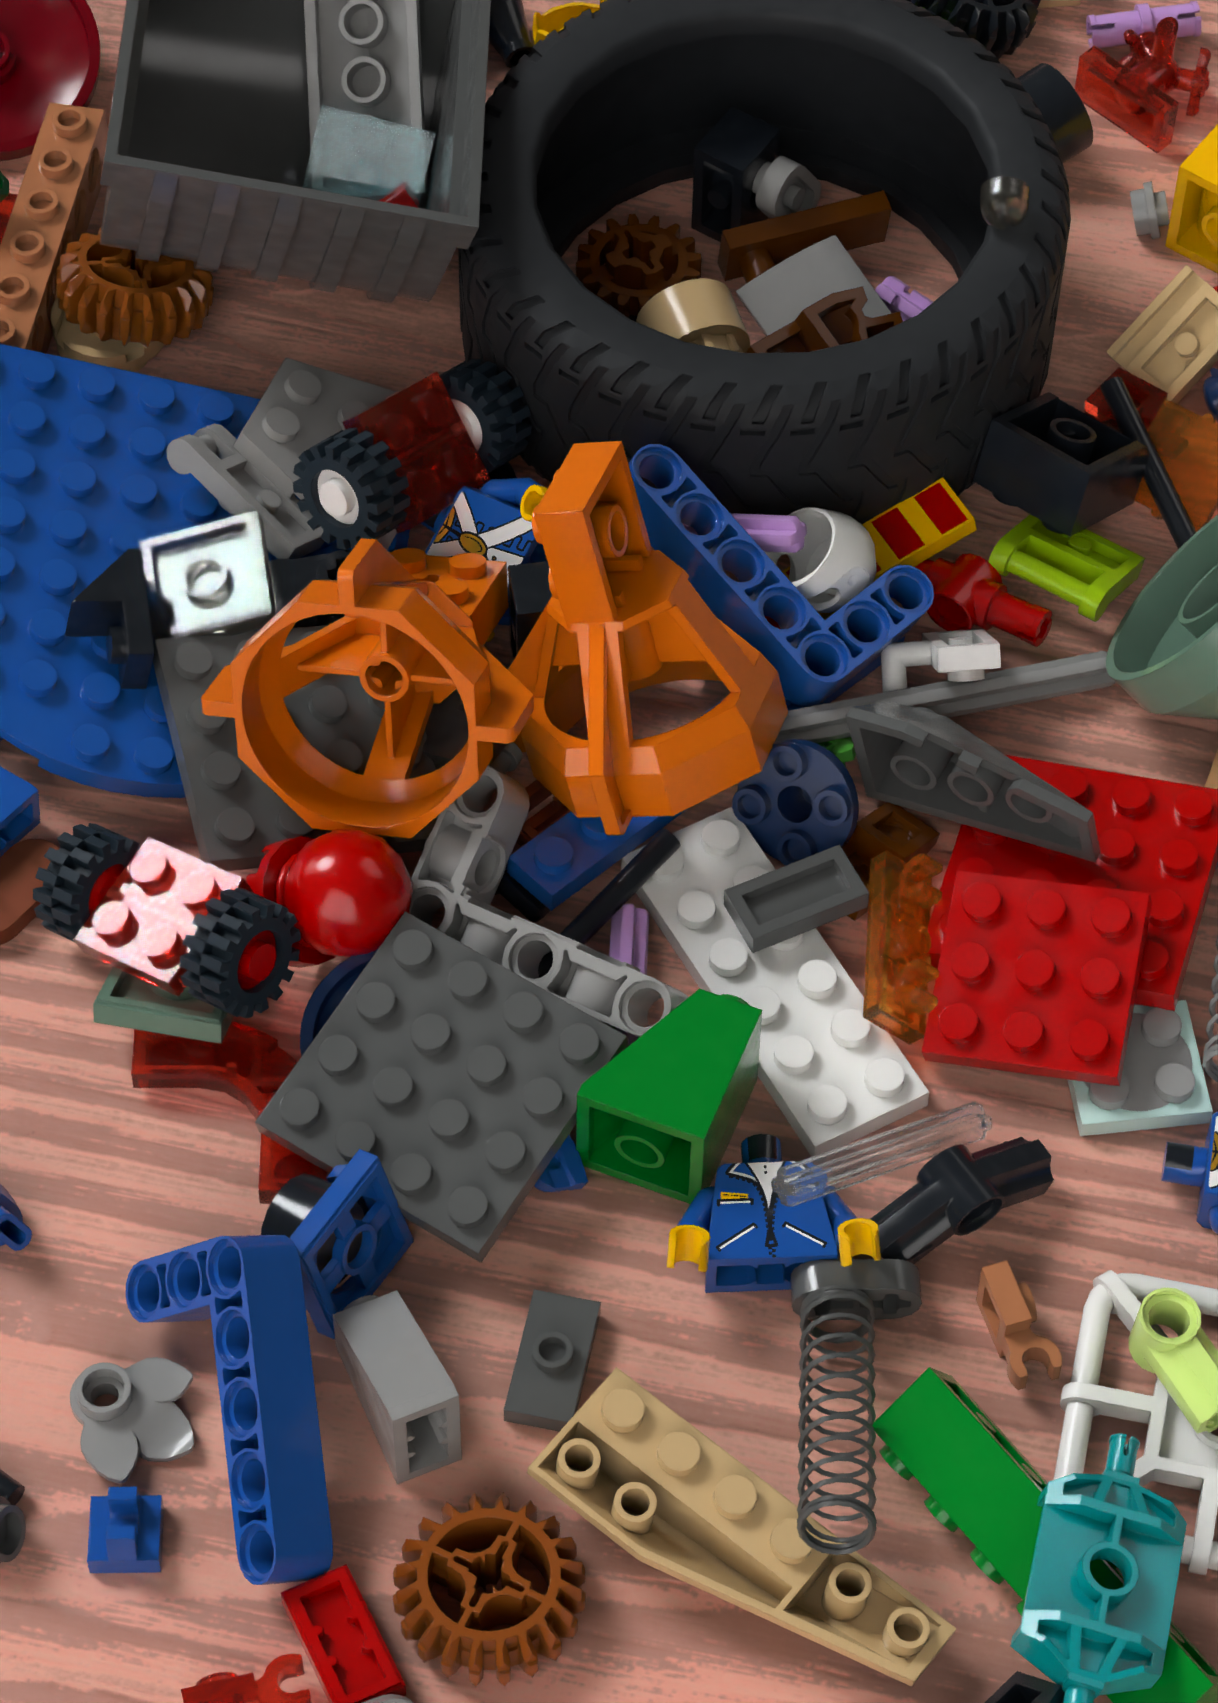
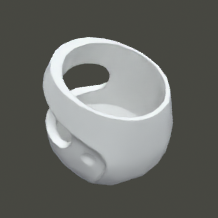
[764,507,876,613]

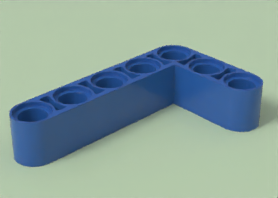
[628,444,934,707]
[126,1235,333,1585]

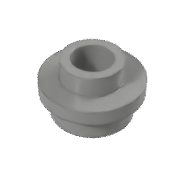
[1130,181,1170,239]

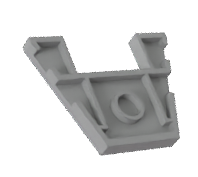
[233,358,436,550]

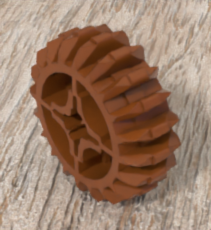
[56,228,214,348]
[393,1492,586,1687]

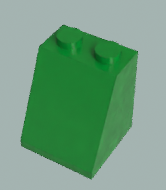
[576,989,762,1204]

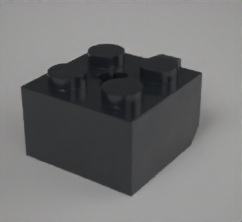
[973,392,1150,537]

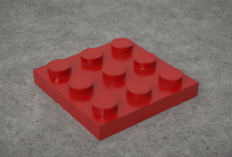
[921,870,1152,1086]

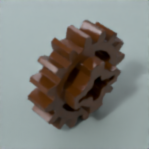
[576,214,702,318]

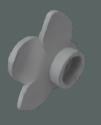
[70,1357,195,1484]

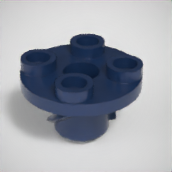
[732,739,859,866]

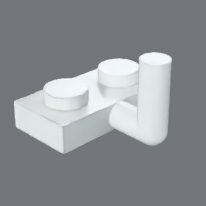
[881,629,1001,693]

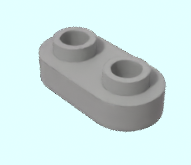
[752,156,821,219]

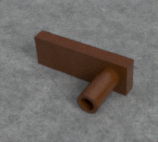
[717,190,892,284]

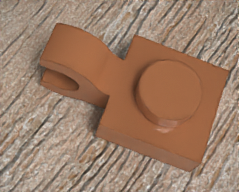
[976,1260,1062,1390]

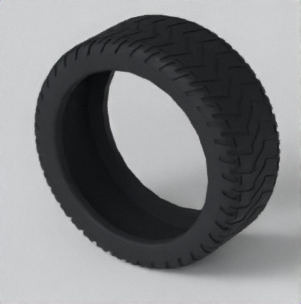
[458,0,1071,555]

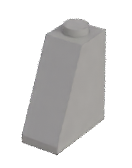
[333,1290,462,1484]

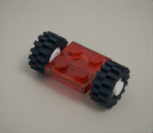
[293,359,532,550]

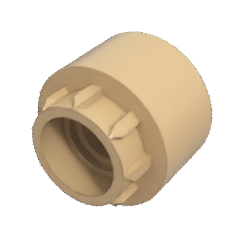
[636,278,750,353]

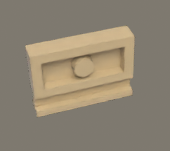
[1106,265,1218,411]

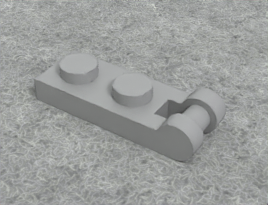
[167,424,325,559]

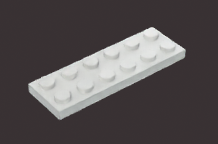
[621,807,929,1160]

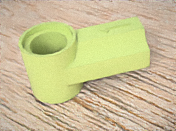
[1129,1288,1218,1434]

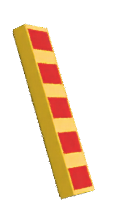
[765,477,977,629]

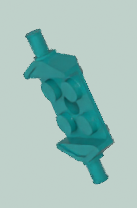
[1010,1433,1187,1703]

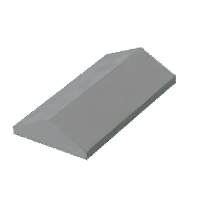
[304,0,428,200]

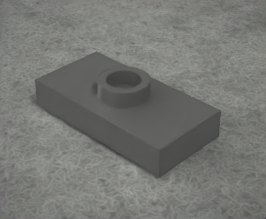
[504,1289,601,1432]

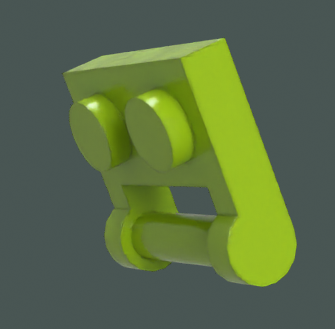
[988,514,1145,622]

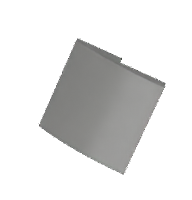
[736,235,892,336]

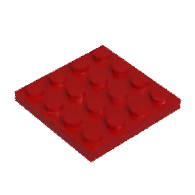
[920,755,1218,1011]

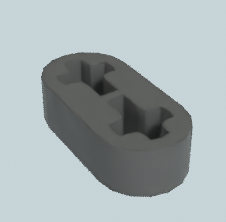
[790,1259,922,1320]

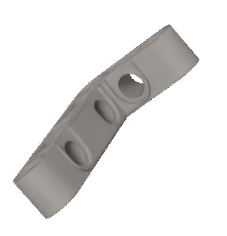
[409,766,689,1037]

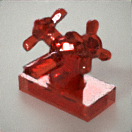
[1075,17,1211,153]

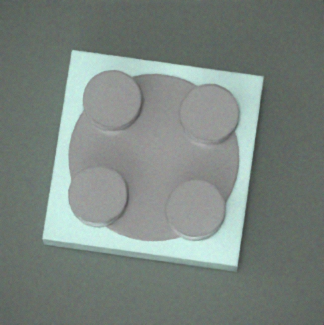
[1067,1000,1213,1136]

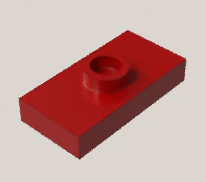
[281,1564,406,1703]

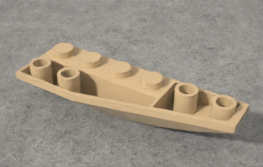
[527,1367,956,1687]

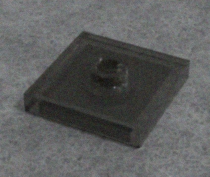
[138,510,276,644]

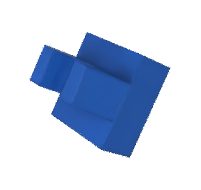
[87,1486,164,1573]

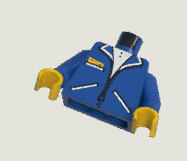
[666,1134,881,1293]

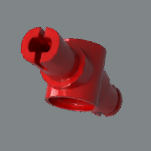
[915,553,1053,647]

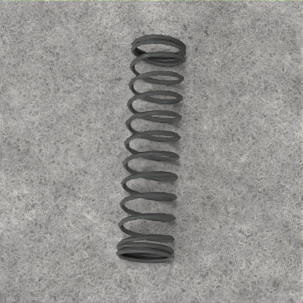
[797,1284,877,1555]

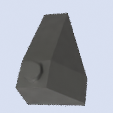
[846,701,1101,862]

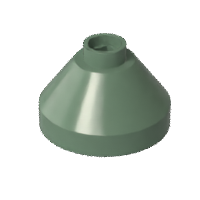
[1106,515,1218,720]

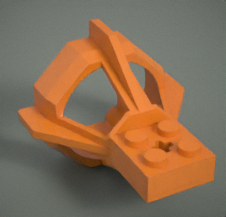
[508,441,788,835]
[201,538,534,839]

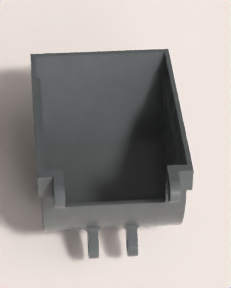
[100,0,491,303]

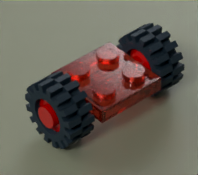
[33,823,301,1018]

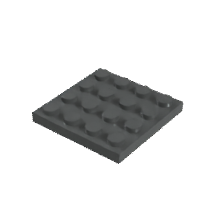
[153,625,439,874]
[255,911,629,1263]

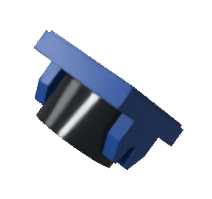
[261,1149,414,1340]

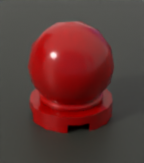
[245,829,414,968]

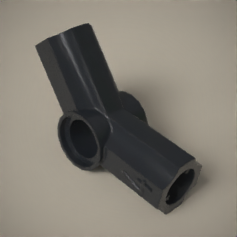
[870,1137,1054,1264]

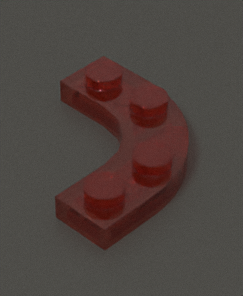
[131,1021,328,1204]

